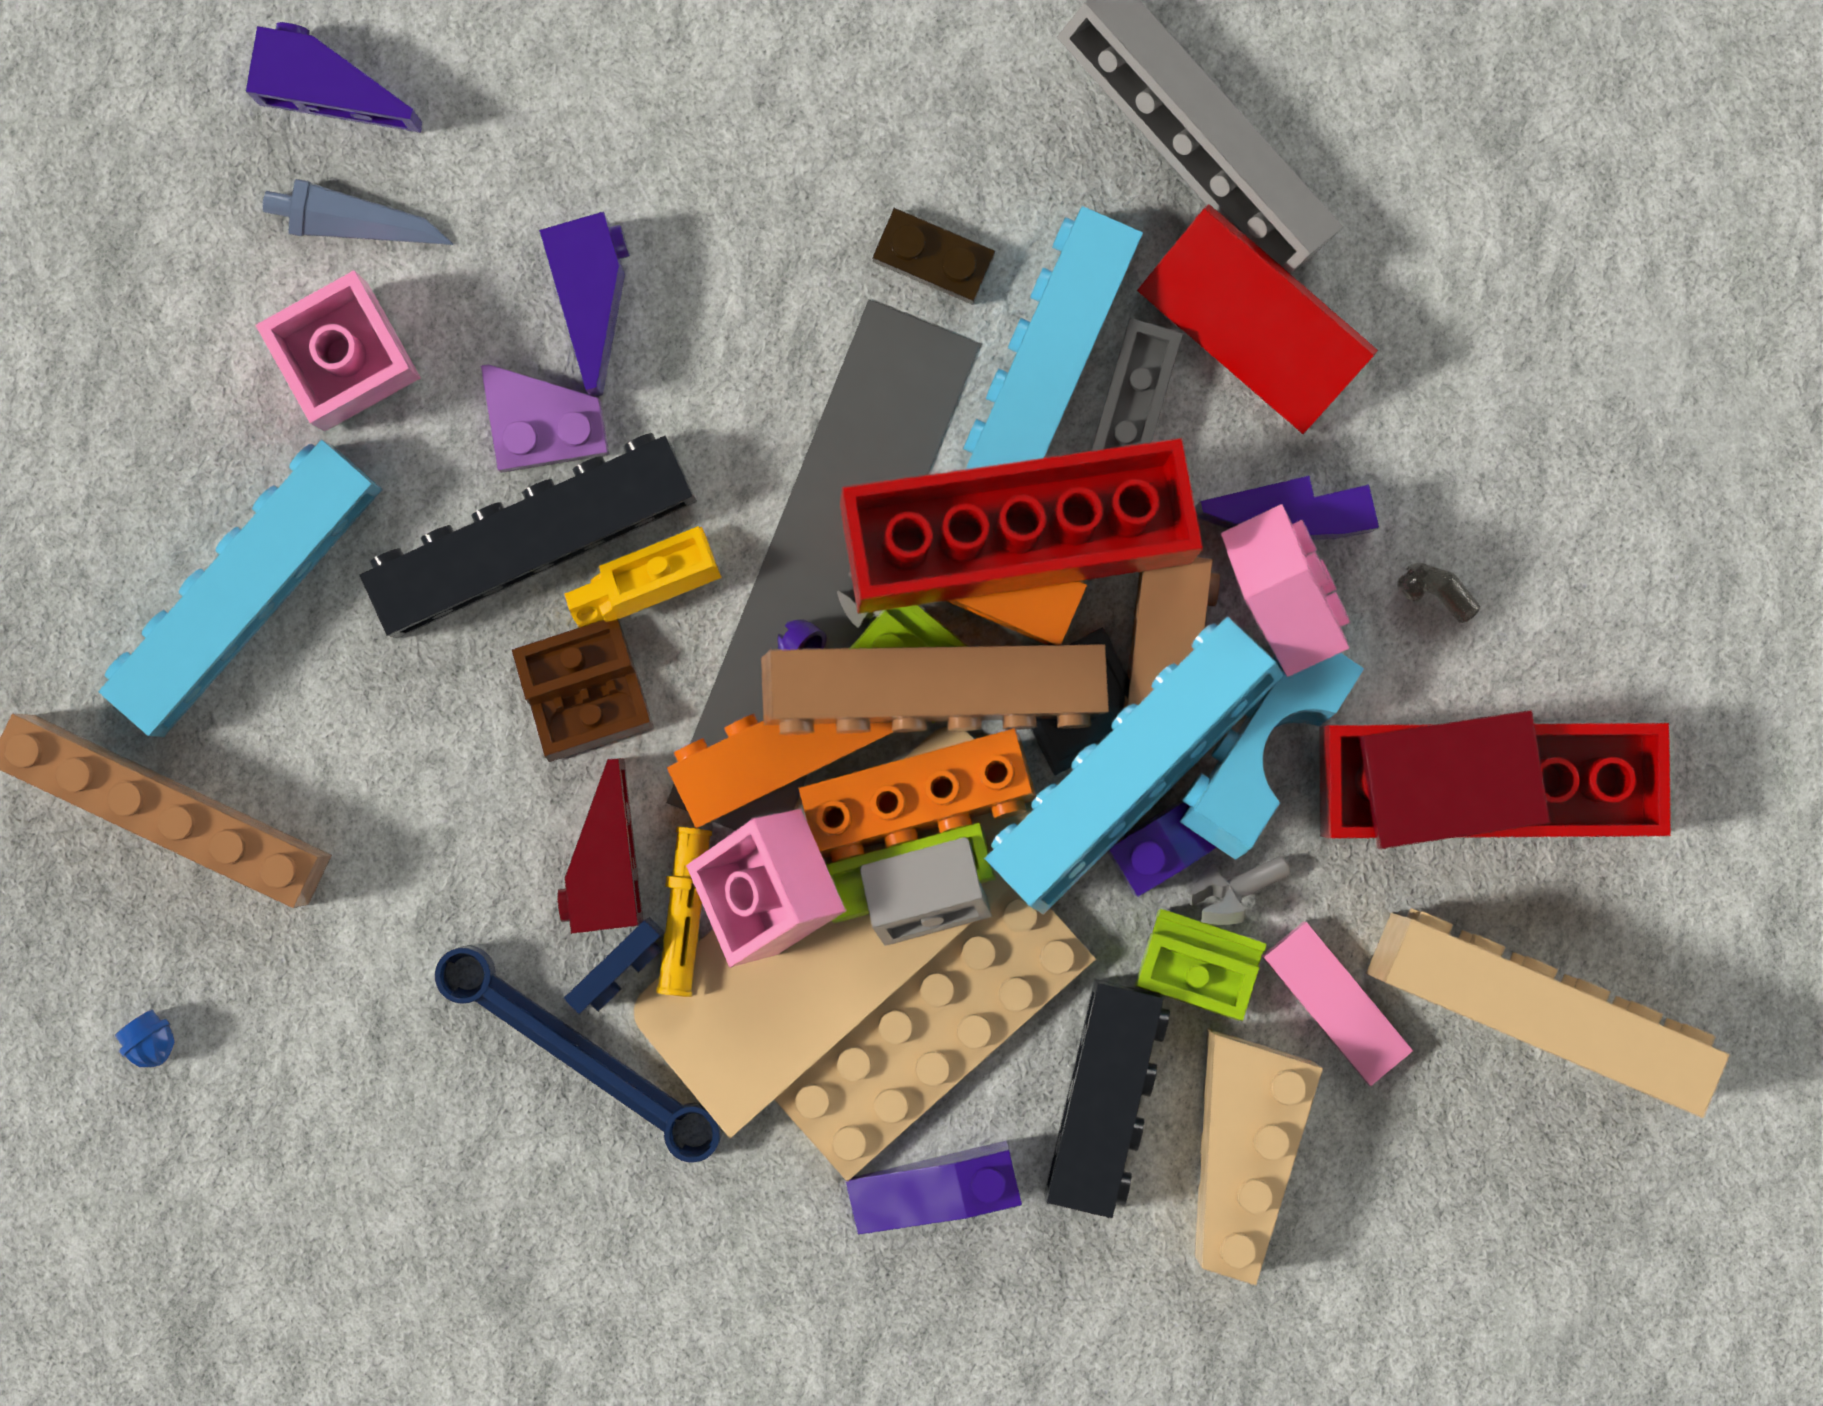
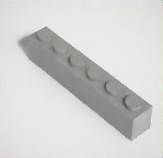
[1056,0,1343,274]

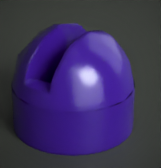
[777,619,827,650]

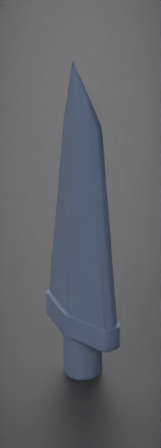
[263,179,454,245]

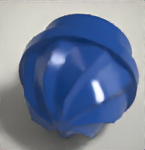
[115,1009,175,1067]

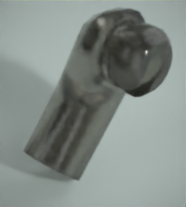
[1397,562,1481,623]

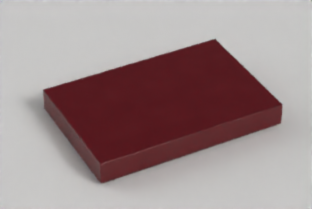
[1359,710,1550,849]

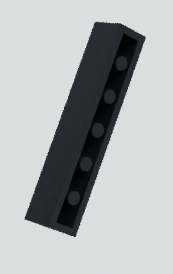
[359,433,697,639]

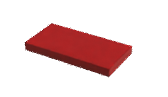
[1137,204,1378,434]

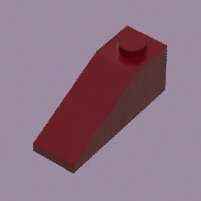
[557,758,643,934]

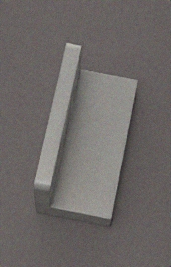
[860,838,992,946]

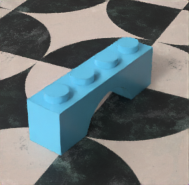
[1180,653,1364,860]

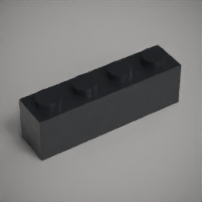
[1044,979,1170,1219]

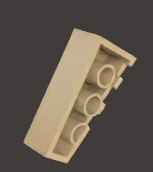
[1195,1028,1323,1285]

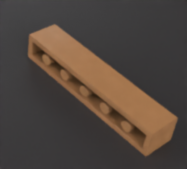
[761,645,1109,735]
[0,713,332,908]

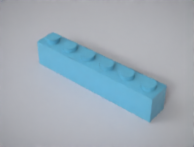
[953,206,1143,471]
[98,439,383,737]
[984,616,1284,915]

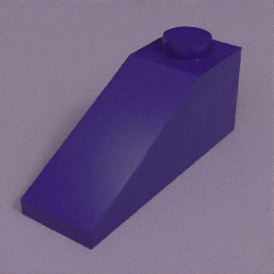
[246,22,423,133]
[539,211,630,397]
[1107,800,1217,897]
[845,1140,1022,1235]

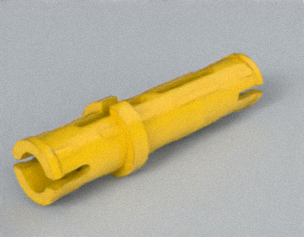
[656,827,712,997]

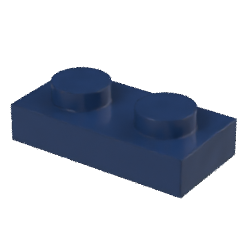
[564,917,665,1014]

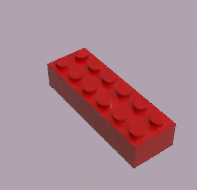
[840,438,1203,614]
[1319,723,1671,838]

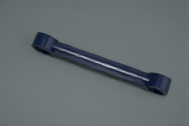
[435,946,722,1163]

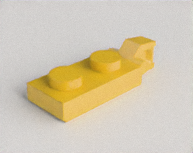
[564,526,722,627]

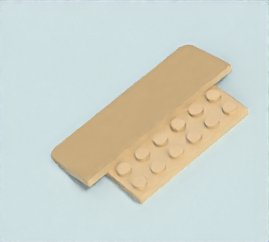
[634,727,1096,1182]

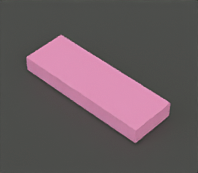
[1262,921,1413,1086]

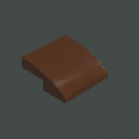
[512,618,654,762]

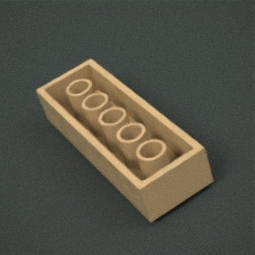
[1365,908,1730,1118]

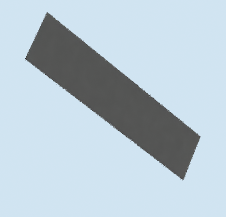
[666,299,980,831]

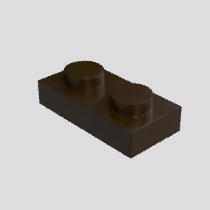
[872,208,995,305]

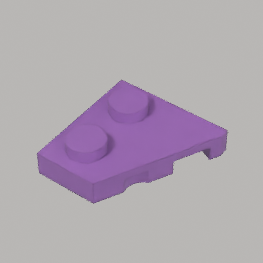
[481,364,609,473]

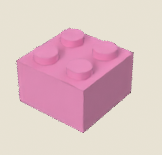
[255,270,421,432]
[1220,504,1351,677]
[686,809,846,967]

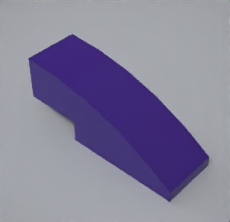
[1195,476,1379,540]

